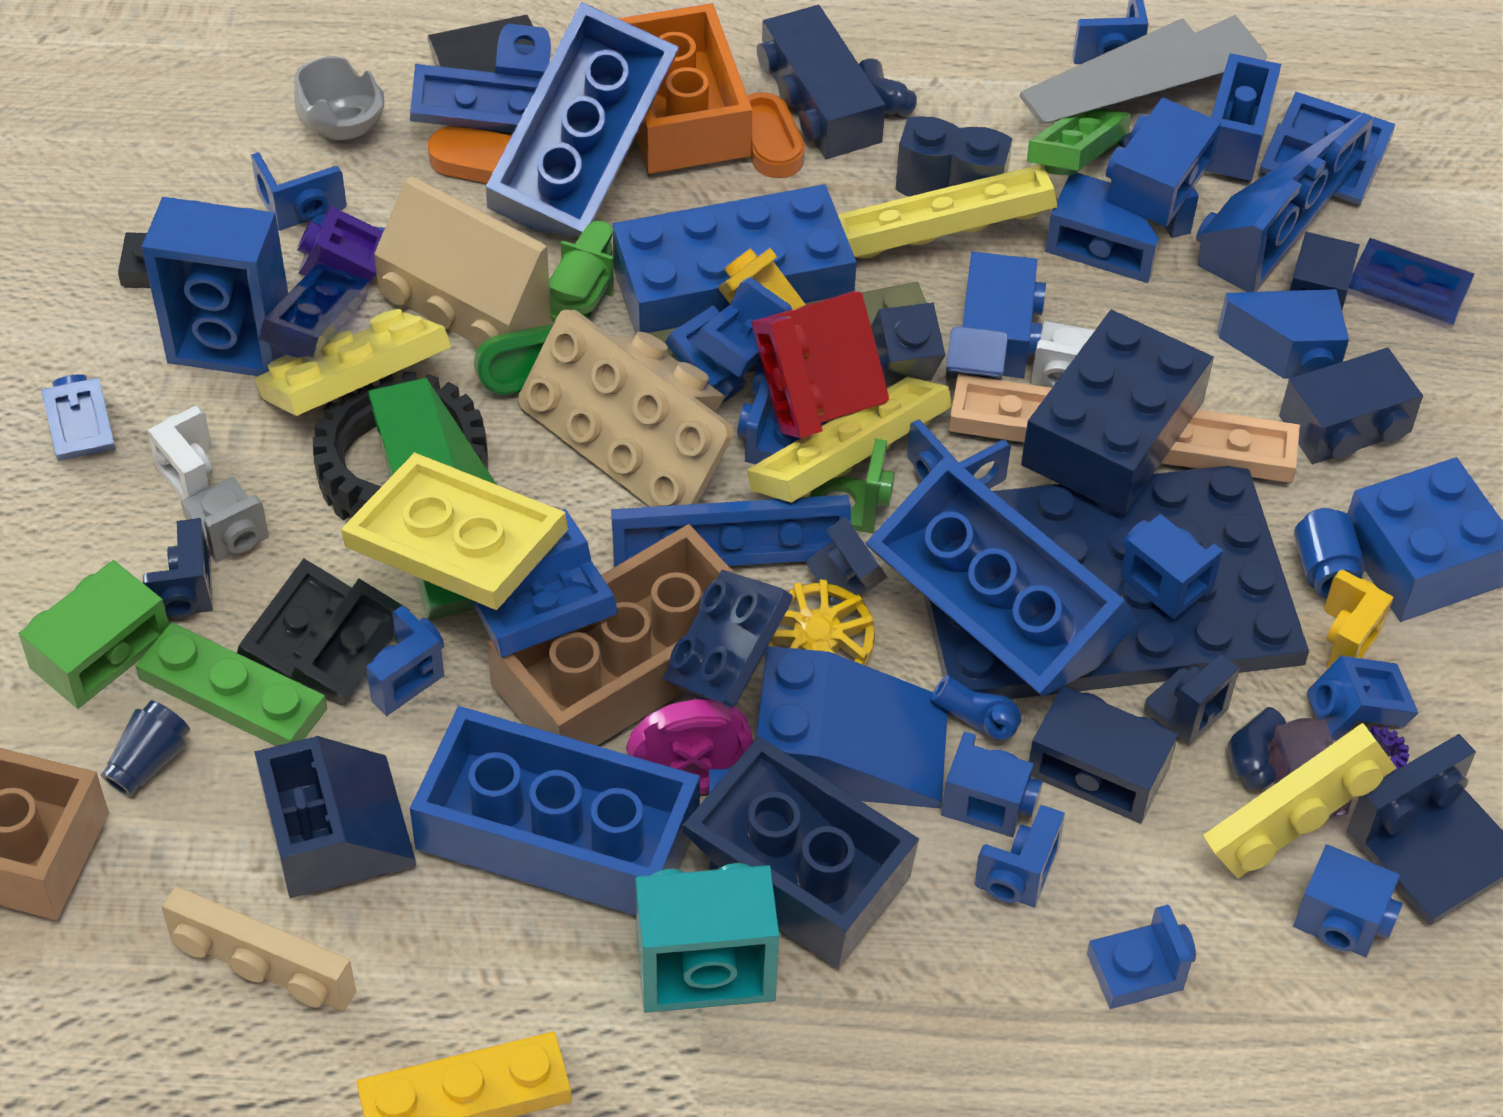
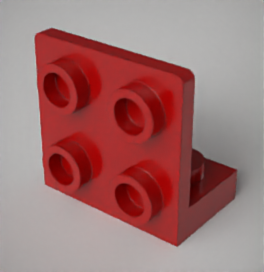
[751,291,889,438]

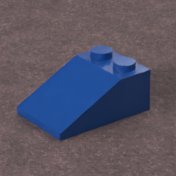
[756,646,948,809]

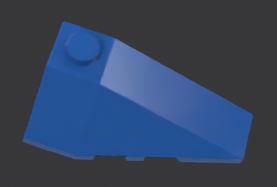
[1196,112,1374,292]

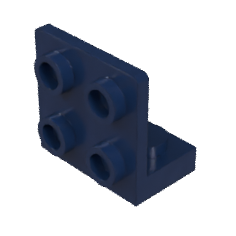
[662,569,793,708]
[1347,734,1503,923]

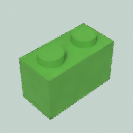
[18,559,169,709]

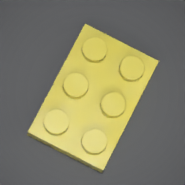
[254,309,451,416]
[341,452,568,610]

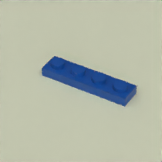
[611,495,851,567]

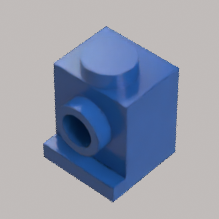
[1120,514,1223,619]
[941,731,1043,838]

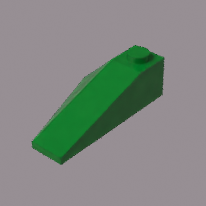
[368,378,497,620]

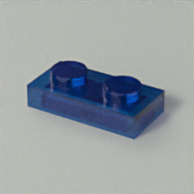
[1349,238,1475,325]

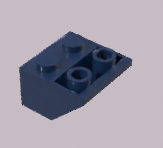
[254,736,416,899]

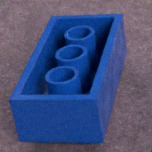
[612,184,857,335]
[409,706,700,916]

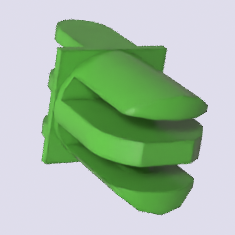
[549,221,614,323]

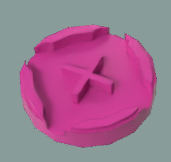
[626,699,753,795]

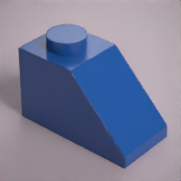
[1045,172,1159,283]
[1217,289,1349,379]

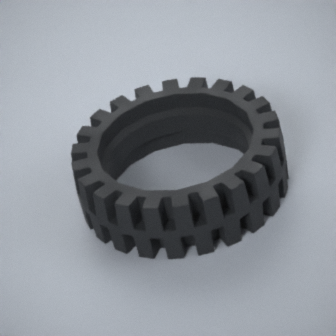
[313,372,488,521]

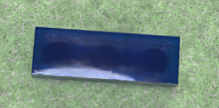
[259,262,370,358]

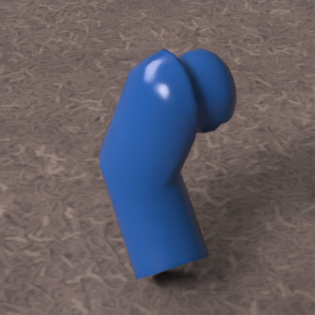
[931,675,1022,740]

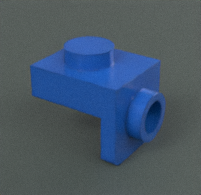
[693,277,792,378]

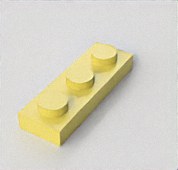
[1203,723,1396,879]

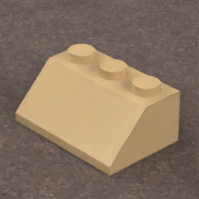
[374,175,551,348]

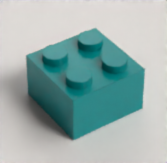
[636,863,779,1013]

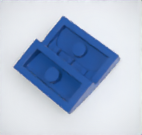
[1259,91,1395,205]
[472,509,618,658]

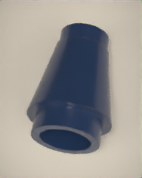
[101,700,190,797]

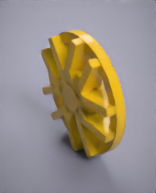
[764,579,875,665]

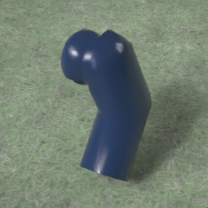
[859,58,917,117]
[1227,707,1287,791]

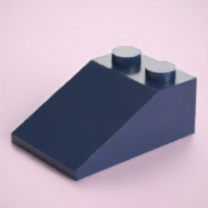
[682,736,919,969]

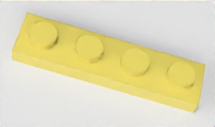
[838,164,1057,258]
[747,377,952,503]

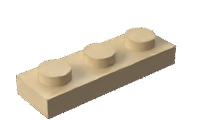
[161,885,356,1012]

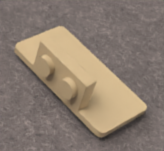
[518,310,733,507]

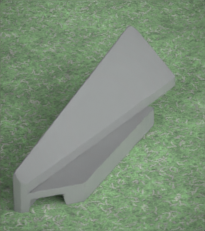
[1019,15,1267,123]

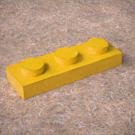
[356,1031,572,1117]

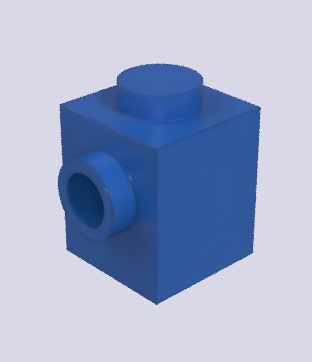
[1293,844,1403,958]

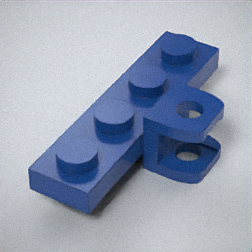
[410,24,551,133]

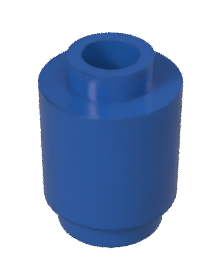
[1294,508,1366,599]

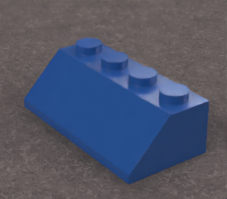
[486,2,679,236]
[865,454,1138,697]

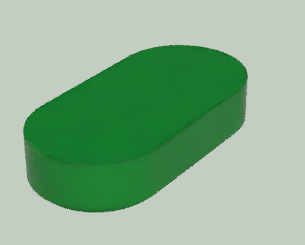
[474,323,554,395]

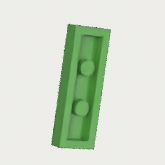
[1027,108,1131,175]
[135,622,327,746]

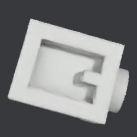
[1031,321,1095,388]
[148,406,213,500]

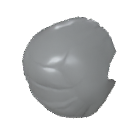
[294,56,384,140]

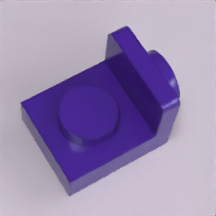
[297,206,384,286]

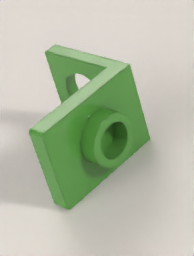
[809,438,895,534]

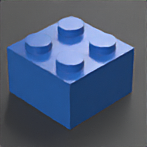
[1347,457,1503,622]

